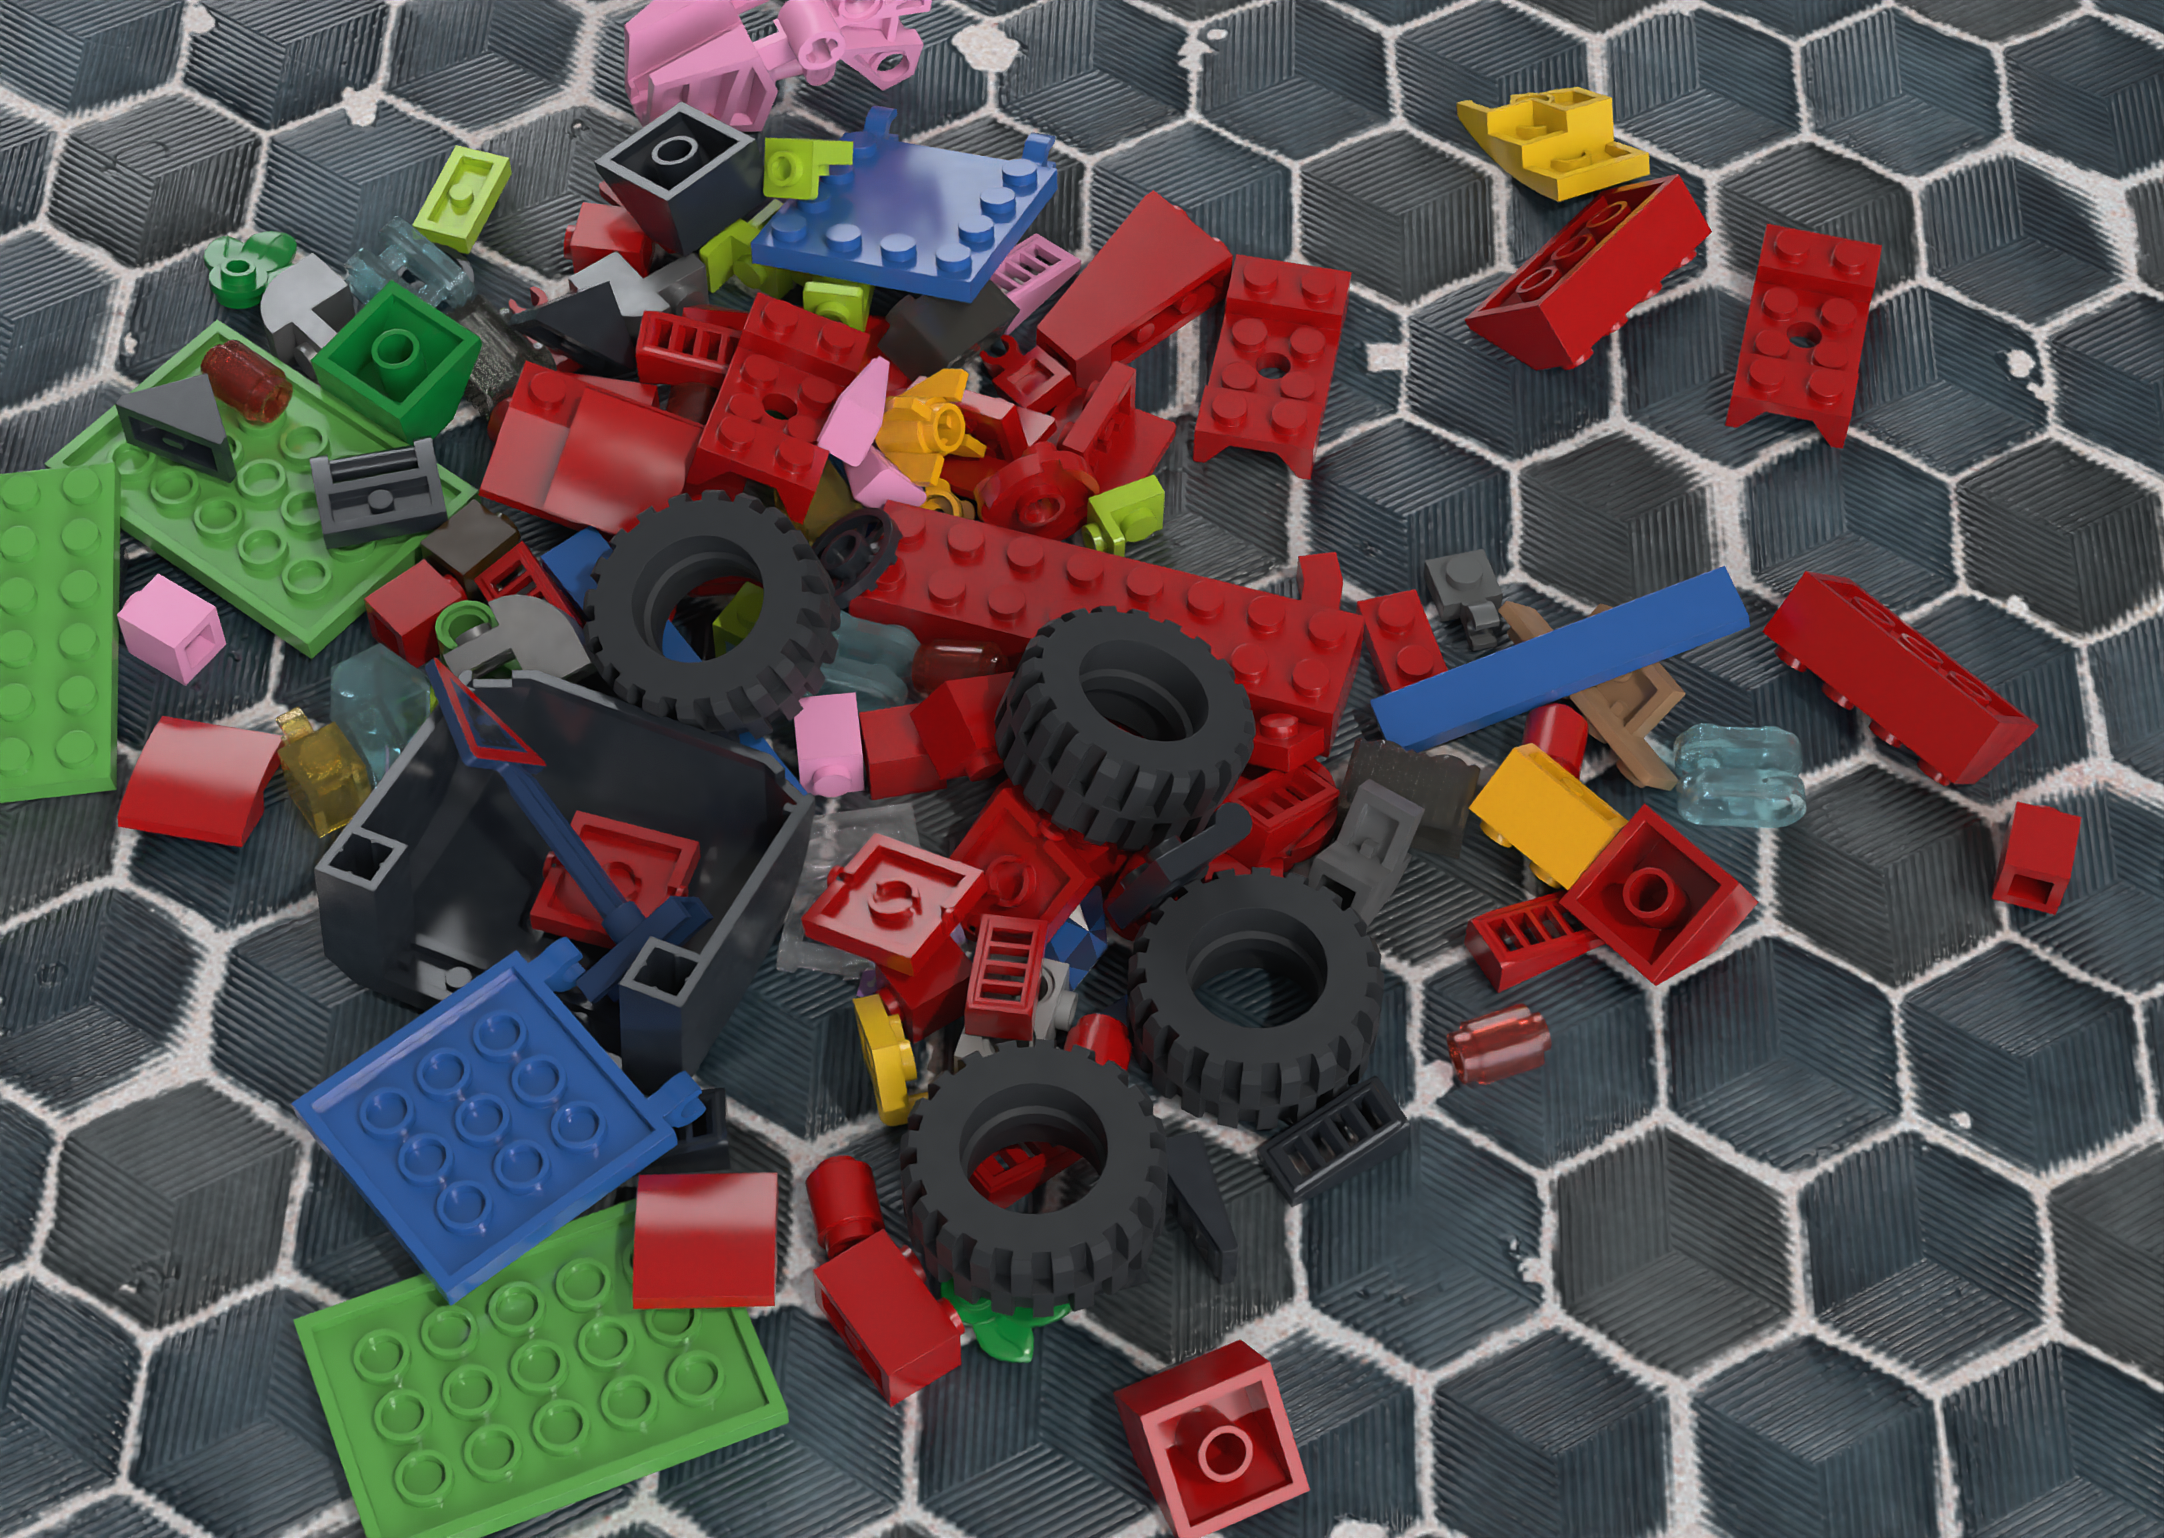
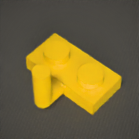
[852,994,928,1126]

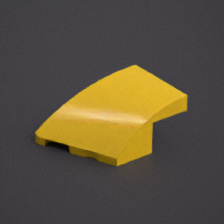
[1456,87,1650,202]

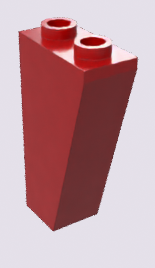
[1036,190,1233,390]

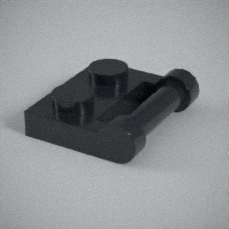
[309,435,448,550]
[1107,802,1252,930]

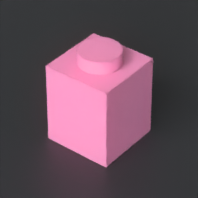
[117,574,226,686]
[794,692,865,797]

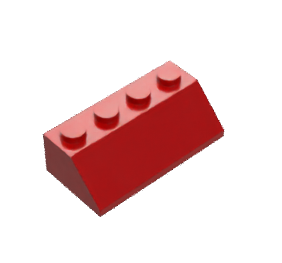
[1464,174,1712,370]
[478,361,747,542]
[1762,571,2039,786]

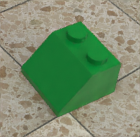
[310,280,482,445]

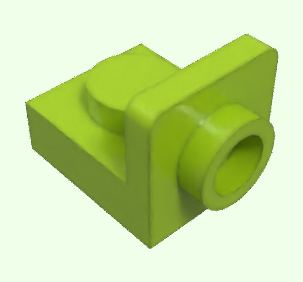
[763,138,853,200]
[699,219,793,300]
[803,274,875,332]
[1081,474,1165,557]

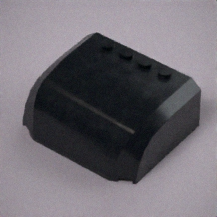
[314,670,816,1096]

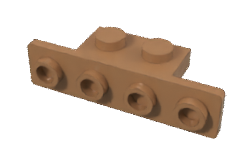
[1498,601,1686,791]

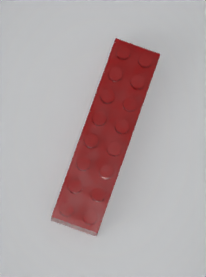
[849,499,1365,758]

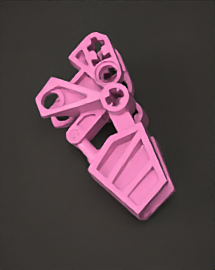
[624,0,932,132]

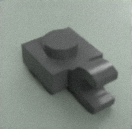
[1423,549,1503,651]

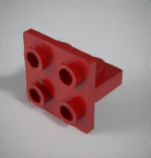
[1047,361,1176,496]
[906,375,1057,500]

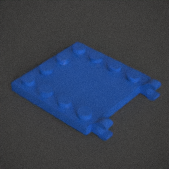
[751,106,1058,303]
[291,937,706,1306]

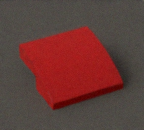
[542,386,704,535]
[117,716,285,847]
[632,1172,779,1309]

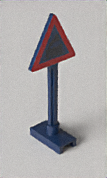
[424,657,714,1003]

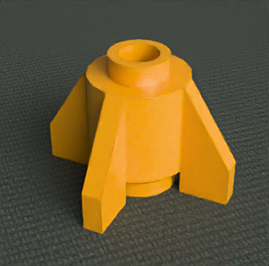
[875,369,987,487]

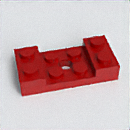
[1725,224,1882,449]
[1193,254,1352,480]
[686,292,870,525]

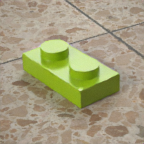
[412,145,512,255]

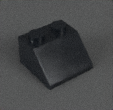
[594,101,769,257]

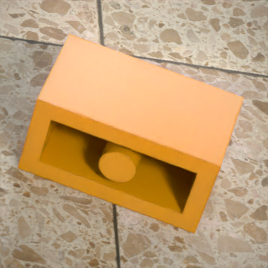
[1469,743,1629,890]

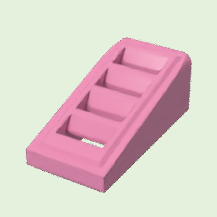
[963,233,1081,335]
[817,356,890,467]
[843,440,927,510]

